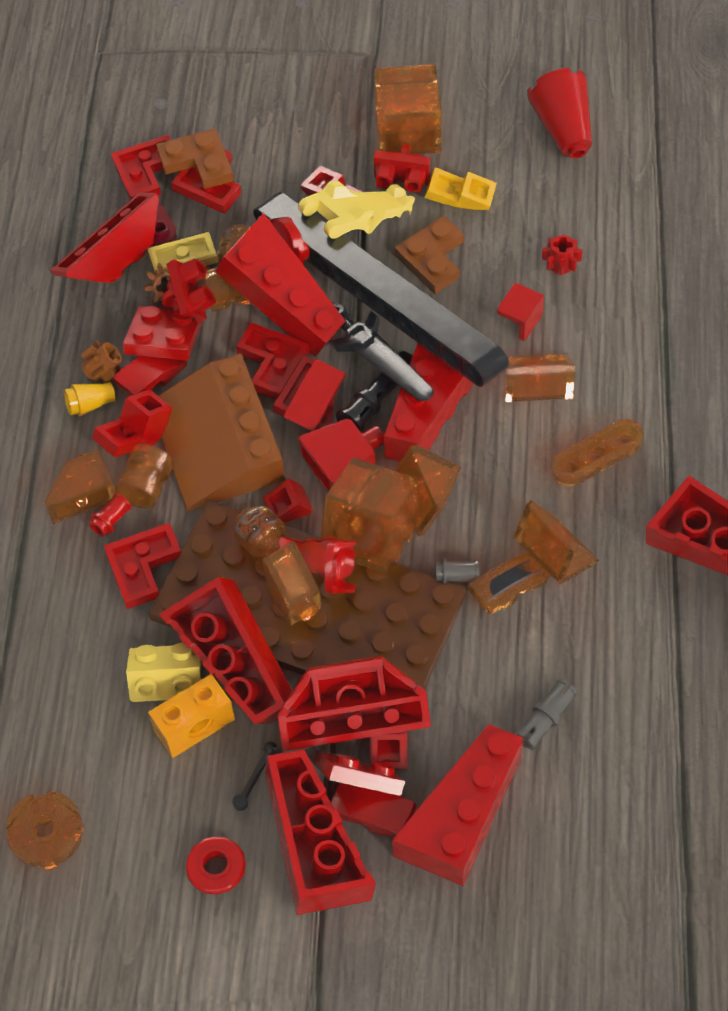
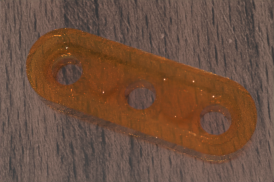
[552,419,644,486]

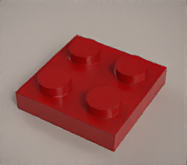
[123,306,203,361]

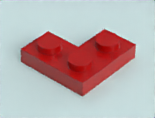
[111,134,171,200]
[171,149,242,214]
[236,322,311,400]
[104,522,182,609]

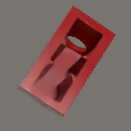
[298,419,384,501]

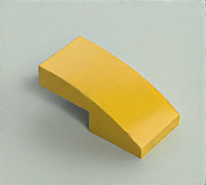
[424,167,497,210]

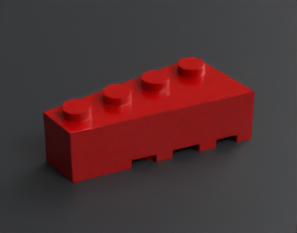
[215,213,345,357]
[384,343,473,466]
[646,475,728,576]
[159,577,293,724]
[392,724,524,886]
[265,749,376,915]

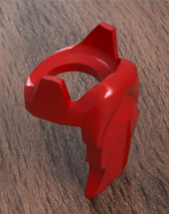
[279,536,357,594]

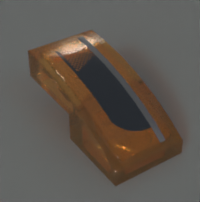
[468,551,550,615]

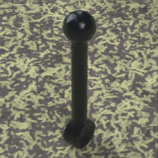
[232,741,278,811]

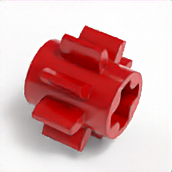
[542,234,583,275]

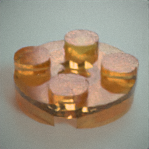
[6,792,85,870]

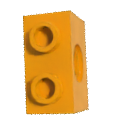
[148,674,235,758]

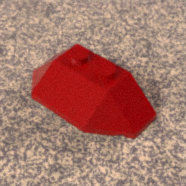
[50,192,159,283]
[277,656,431,751]

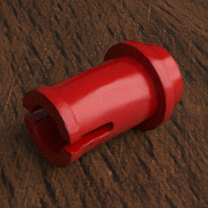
[88,493,132,537]

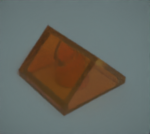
[503,353,575,402]
[391,445,461,536]
[513,500,599,584]

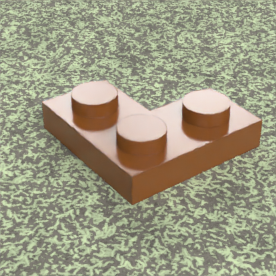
[156,128,234,189]
[394,215,464,294]

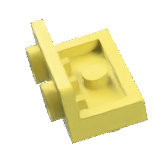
[126,643,202,702]

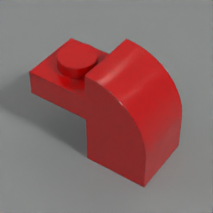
[92,389,173,459]

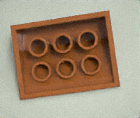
[158,353,285,512]

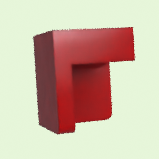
[497,282,544,341]

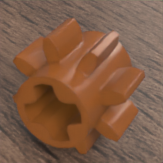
[143,263,171,302]
[81,340,122,383]

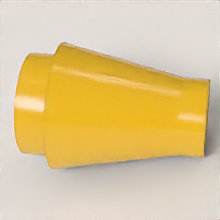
[64,382,115,417]

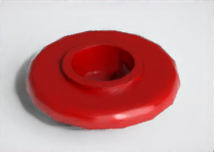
[185,836,246,895]

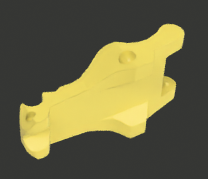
[298,181,415,239]

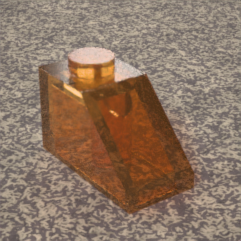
[45,450,115,524]
[262,541,321,626]

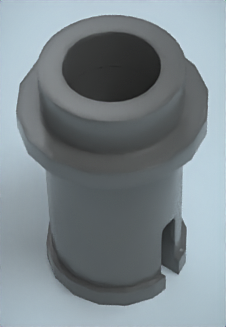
[435,558,479,584]

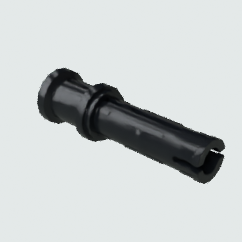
[336,351,412,432]

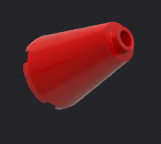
[527,68,592,159]

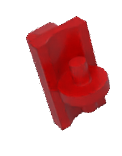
[374,143,431,193]
[161,258,216,323]

